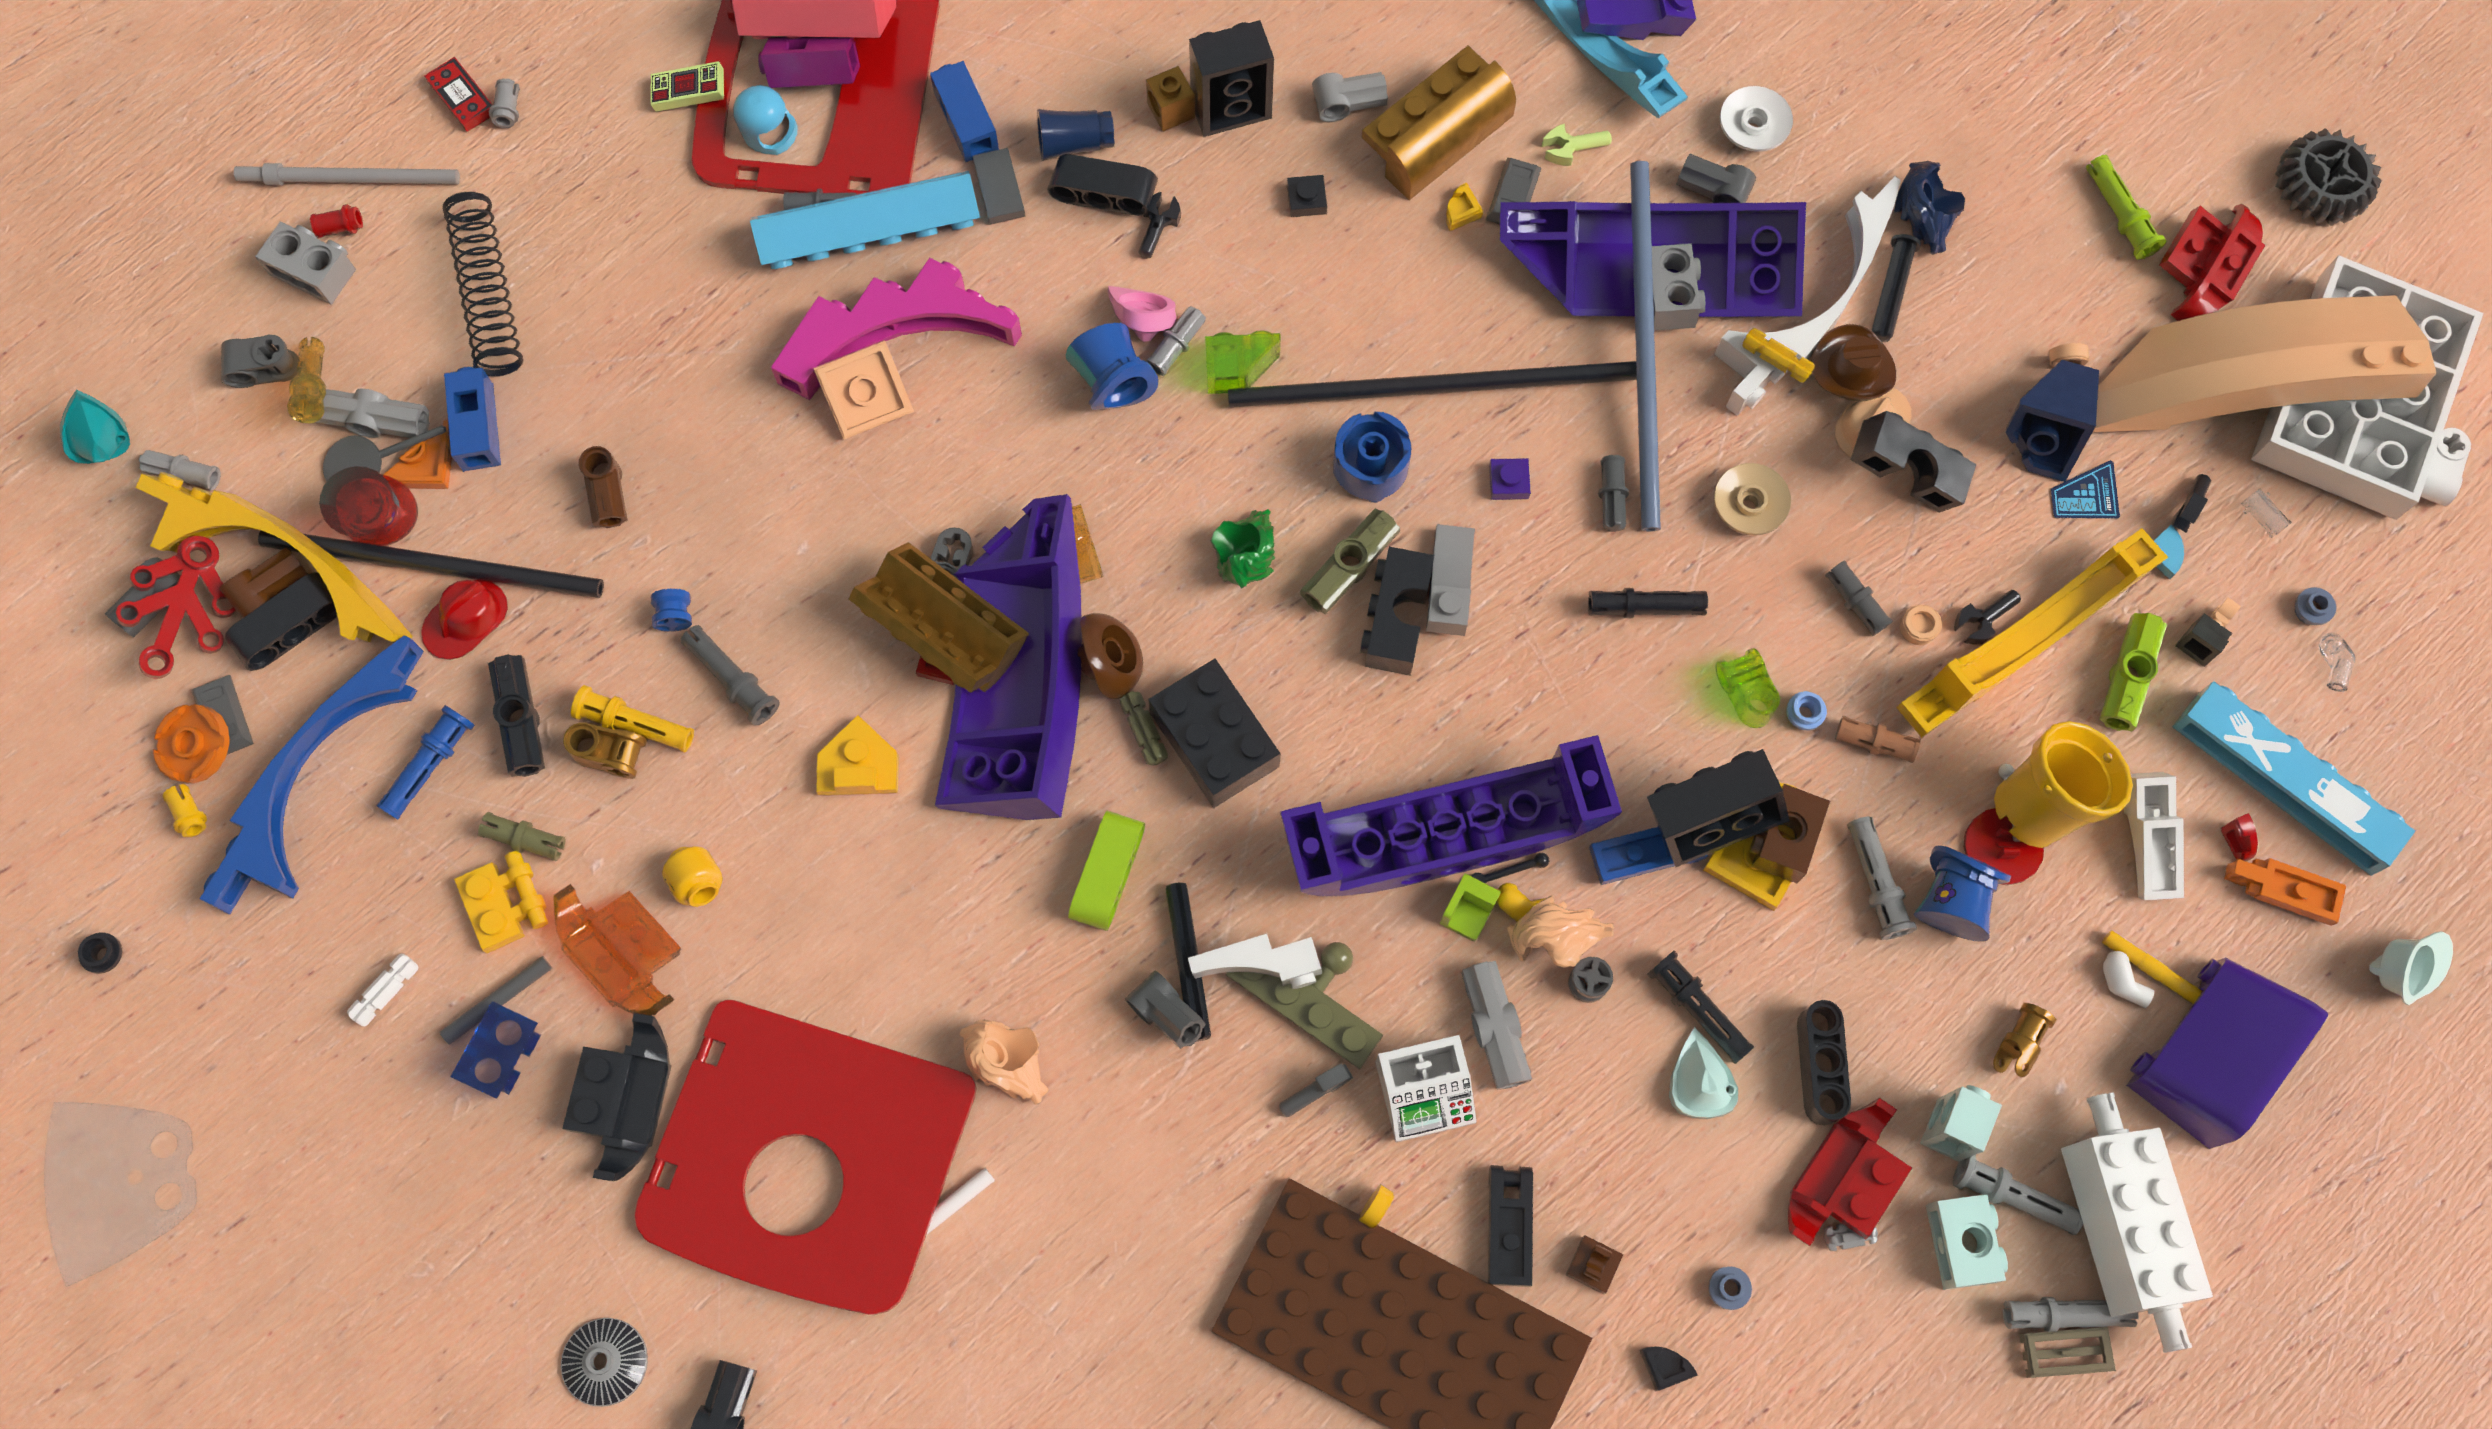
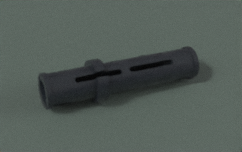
[1588,588,1708,618]

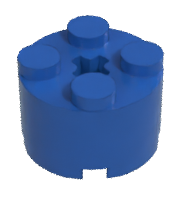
[1333,412,1412,502]

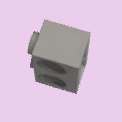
[255,221,356,305]
[1652,243,1706,331]

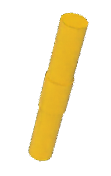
[2102,930,2202,1004]

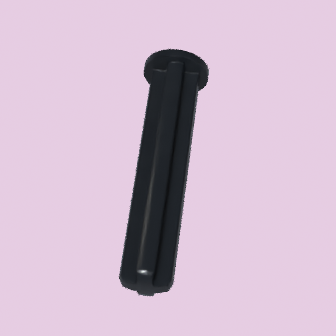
[1872,234,1921,342]

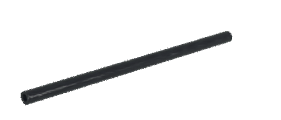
[1228,361,1637,408]

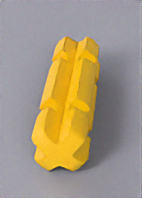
[1742,328,1815,383]

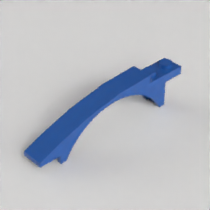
[200,635,424,915]

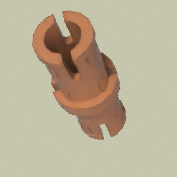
[1835,716,1921,763]

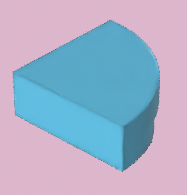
[2154,525,2184,579]

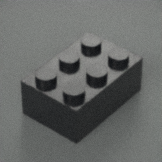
[1189,20,1274,137]
[1148,658,1281,808]
[1647,749,1790,867]

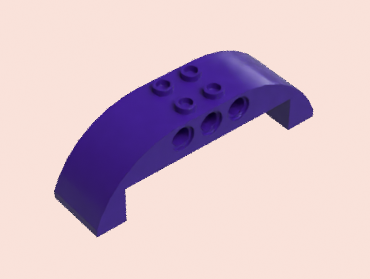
[1280,735,1622,896]

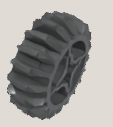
[2275,128,2382,226]

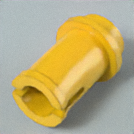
[162,784,207,837]

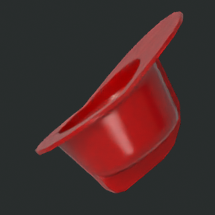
[421,580,508,660]

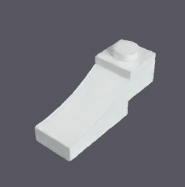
[2124,772,2184,900]
[1188,934,1322,989]

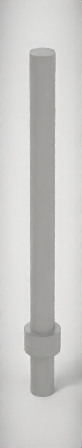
[234,163,460,186]

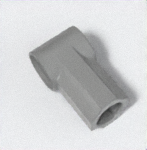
[1312,72,1388,122]

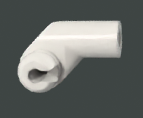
[2103,951,2154,1008]

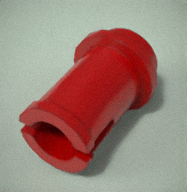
[310,204,363,238]

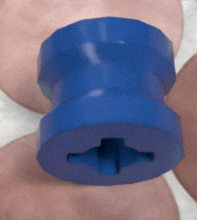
[651,589,692,632]

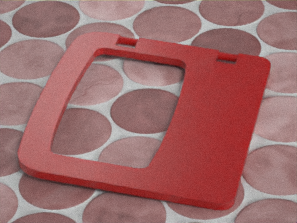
[692,0,940,194]

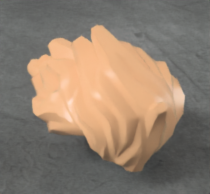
[1507,895,1614,968]
[960,1019,1048,1105]

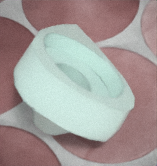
[1669,1027,1738,1119]

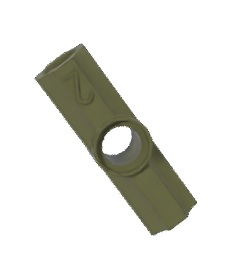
[1300,508,1400,615]

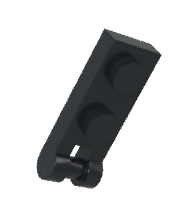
[1488,1165,1533,1287]

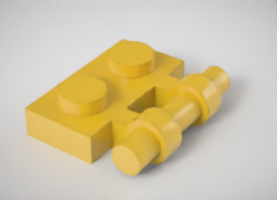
[454,851,548,953]

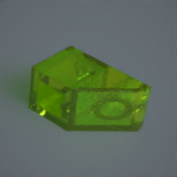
[1205,331,1281,394]

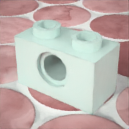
[1926,1195,2008,1290]

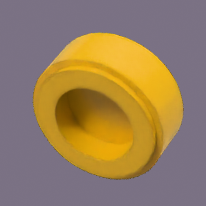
[1359,1184,1394,1228]

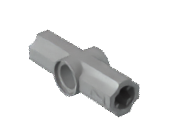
[305,387,430,438]
[1461,961,1532,1090]

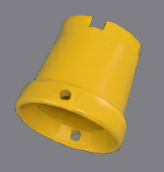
[1994,721,2133,848]

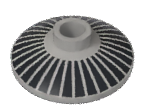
[561,1318,648,1407]

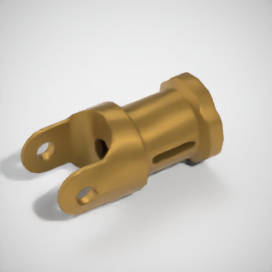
[1993,1003,2056,1077]

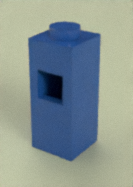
[930,61,999,162]
[444,367,501,472]

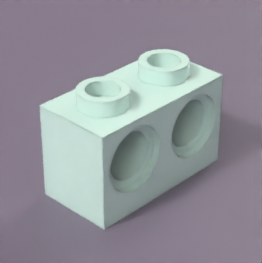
[1920,1085,2002,1162]

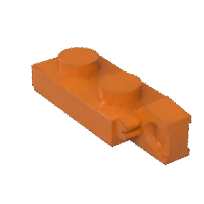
[2224,858,2346,926]

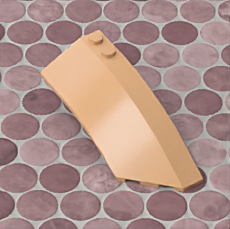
[2093,295,2436,432]

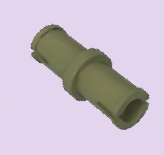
[478,812,566,861]

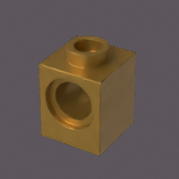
[1146,66,1195,132]

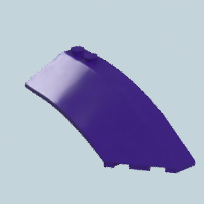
[1500,201,1806,317]
[935,494,1082,820]

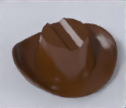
[1811,324,1896,402]
[1077,613,1143,699]

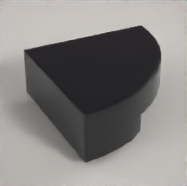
[1640,1347,1698,1391]

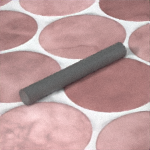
[439,956,552,1045]

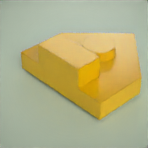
[816,715,899,795]

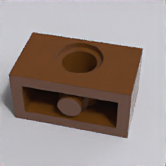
[1749,784,1830,884]

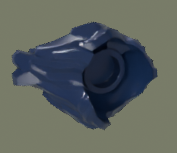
[1894,161,1965,255]

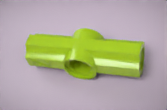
[2099,613,2167,732]

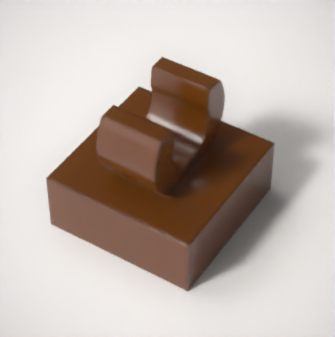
[1566,1235,1624,1294]

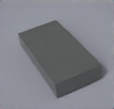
[973,148,1026,225]

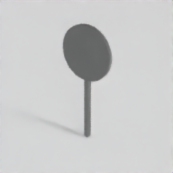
[323,425,446,495]

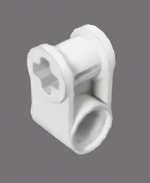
[2421,428,2471,506]

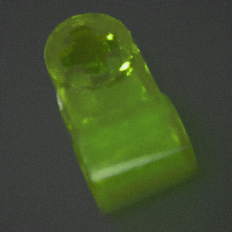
[1715,648,1780,728]

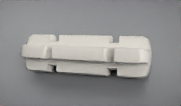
[347,953,418,1026]

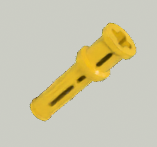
[571,685,694,753]

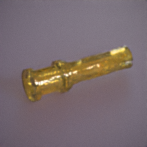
[287,337,326,423]

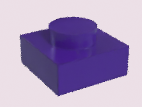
[1489,458,1531,500]

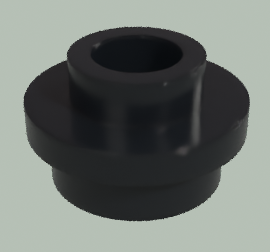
[78,933,122,974]

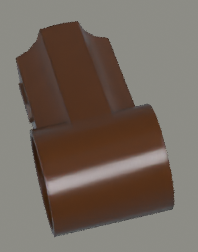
[579,446,628,528]
[219,547,308,619]

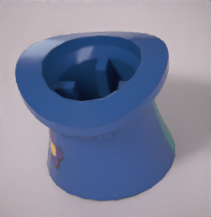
[1065,323,1158,410]
[1914,845,2011,942]

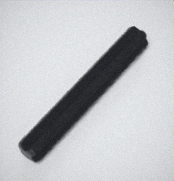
[1166,883,1211,1042]

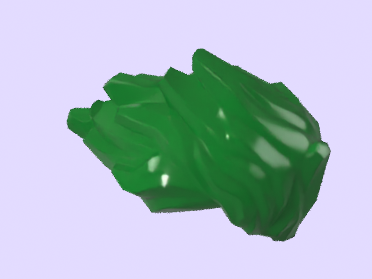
[1210,509,1275,588]

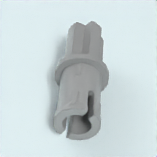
[1146,306,1206,376]
[139,450,221,490]

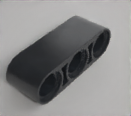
[1047,154,1158,216]
[225,572,338,671]
[1797,1000,1851,1126]

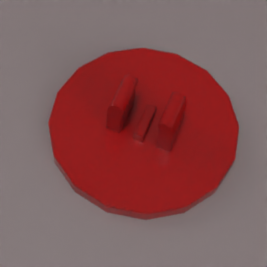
[1963,808,2044,885]

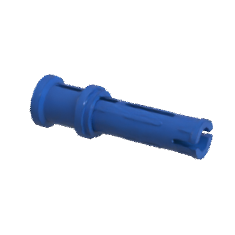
[376,705,475,820]

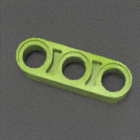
[1068,810,1145,931]

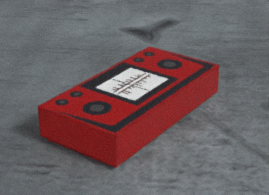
[424,57,493,132]

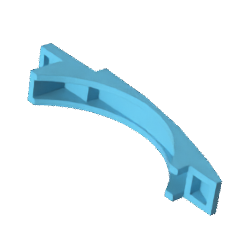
[1534,0,1688,118]

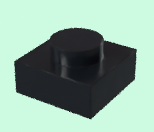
[1287,175,1327,217]

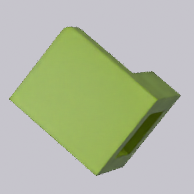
[1440,873,1501,941]

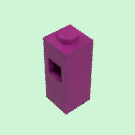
[758,37,860,88]

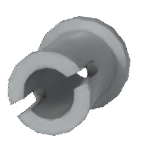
[489,79,520,128]

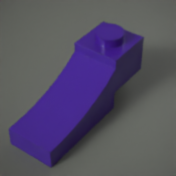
[1577,0,1696,40]

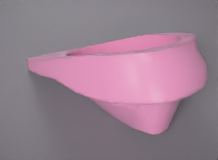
[1108,286,1176,342]

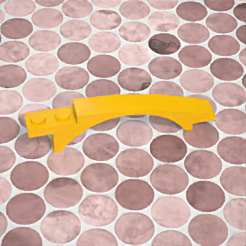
[135,472,413,642]
[1896,528,2168,738]

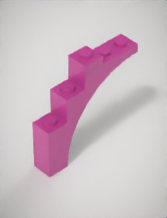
[771,257,1022,401]

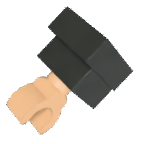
[2175,597,2241,667]

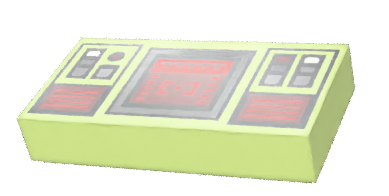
[651,61,724,112]

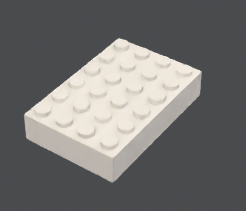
[2251,255,2483,520]

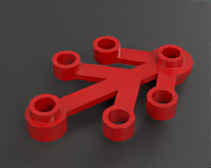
[116,536,236,679]

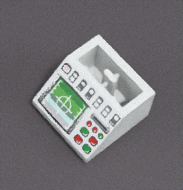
[1375,1035,1477,1142]

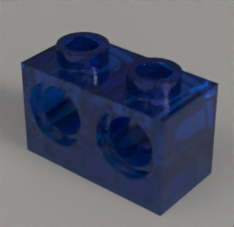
[450,1001,541,1099]

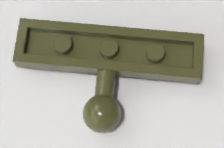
[1226,942,1383,1070]

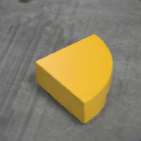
[1446,182,1483,231]

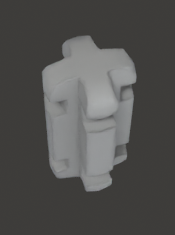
[1824,1224,1878,1251]

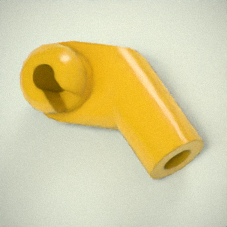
[1497,883,1546,922]

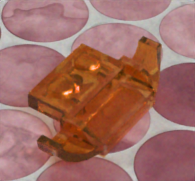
[553,884,681,1016]

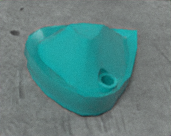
[60,389,130,464]

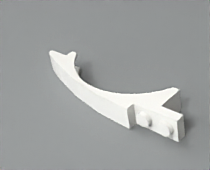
[1714,176,1901,416]

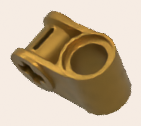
[563,722,647,779]

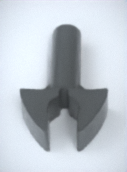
[1279,1063,1353,1117]

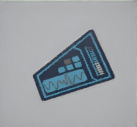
[2051,460,2120,518]

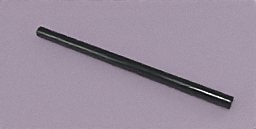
[258,530,604,598]

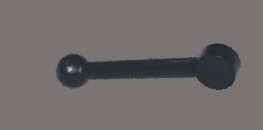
[1471,853,1550,883]

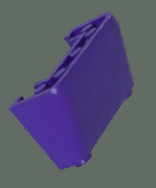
[2126,957,2328,1149]

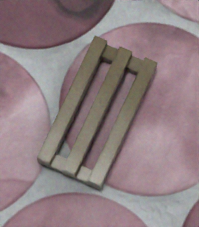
[2019,1327,2116,1378]

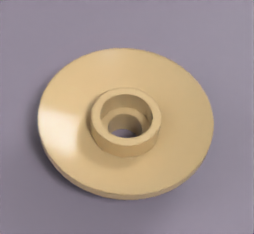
[1714,463,1791,535]

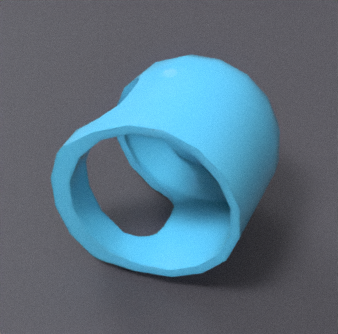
[733,85,798,155]

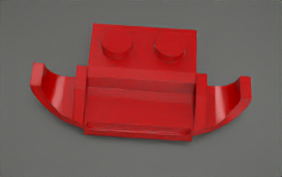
[2159,204,2265,321]
[1788,1098,1912,1246]

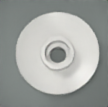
[1720,86,1793,152]

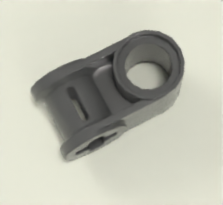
[221,334,301,388]

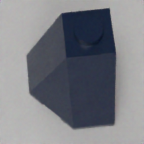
[2005,360,2099,482]

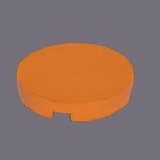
[153,704,230,784]

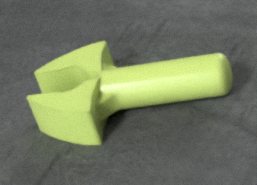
[1541,124,1612,166]

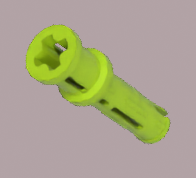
[2086,155,2167,260]

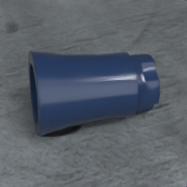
[1037,109,1115,161]

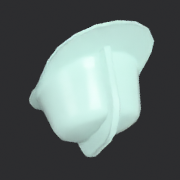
[2369,931,2453,1005]

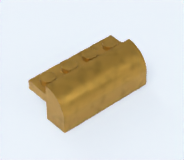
[1361,45,1516,201]
[848,542,1029,693]

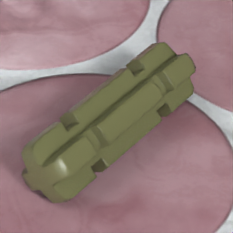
[1120,691,1168,765]

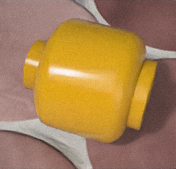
[662,846,723,907]

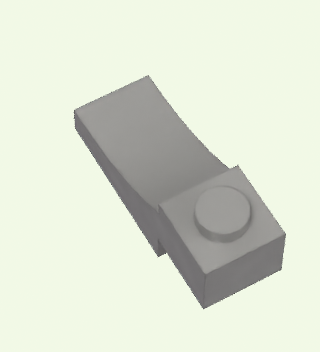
[1426,524,1475,636]

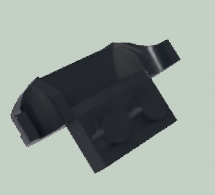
[562,1013,672,1181]

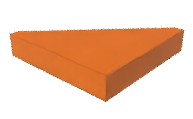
[373,419,452,489]

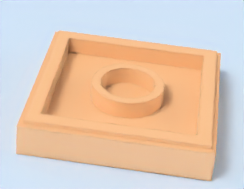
[813,340,914,440]

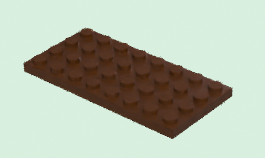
[1211,1178,1592,1429]

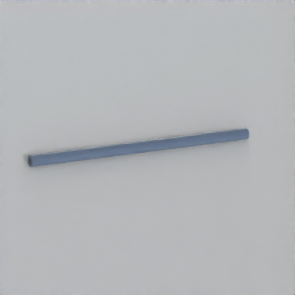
[1630,161,1661,532]

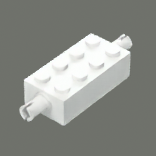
[2061,1093,2213,1353]

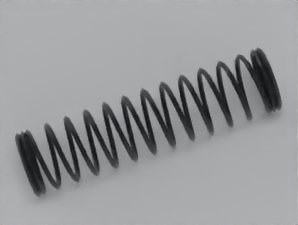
[442,191,524,376]

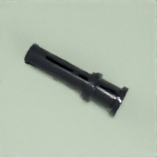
[1647,950,1754,1064]

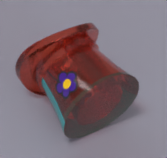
[319,466,418,546]

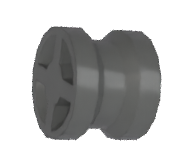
[1568,957,1613,1003]

